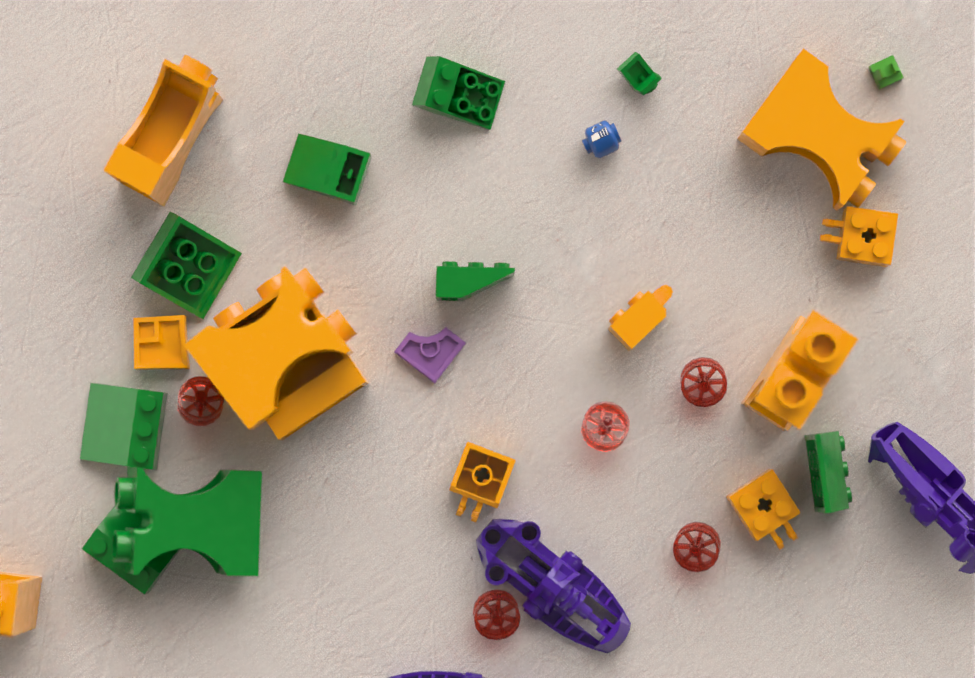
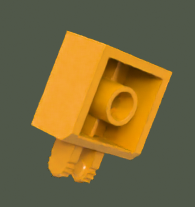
[820,206,898,267]
[608,284,673,351]
[449,442,516,522]
[726,469,801,550]

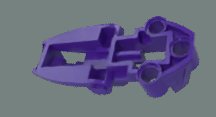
[868,422,975,574]
[476,519,631,654]

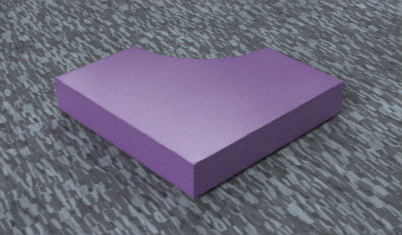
[394,327,466,383]

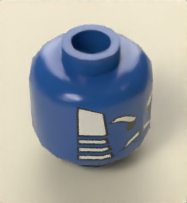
[582,120,622,158]

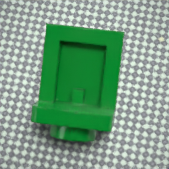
[617,52,662,95]

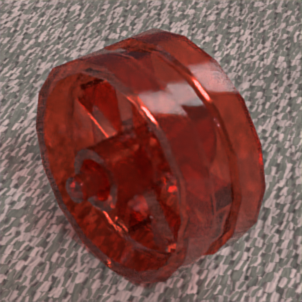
[680,357,727,407]
[177,376,224,426]
[581,401,630,452]
[673,522,721,572]
[473,589,521,640]

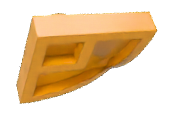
[133,315,190,370]

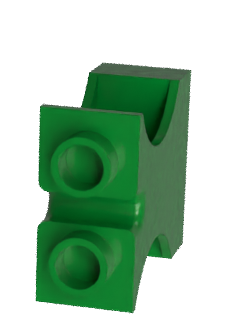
[112,467,262,576]

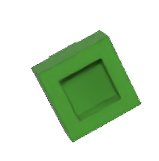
[868,55,904,90]

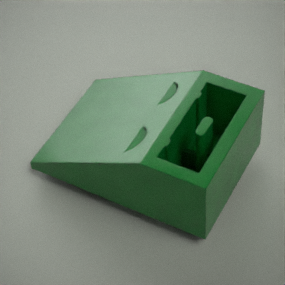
[412,56,505,130]
[283,133,372,205]
[436,261,515,301]

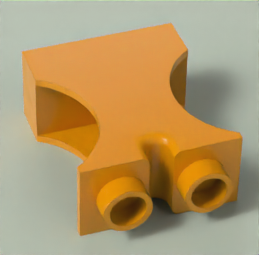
[737,48,906,211]
[103,55,223,206]
[184,266,357,430]
[742,310,858,431]

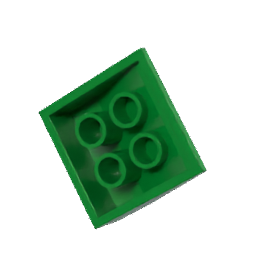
[131,211,242,319]
[80,383,168,470]
[804,431,852,513]
[82,506,181,595]

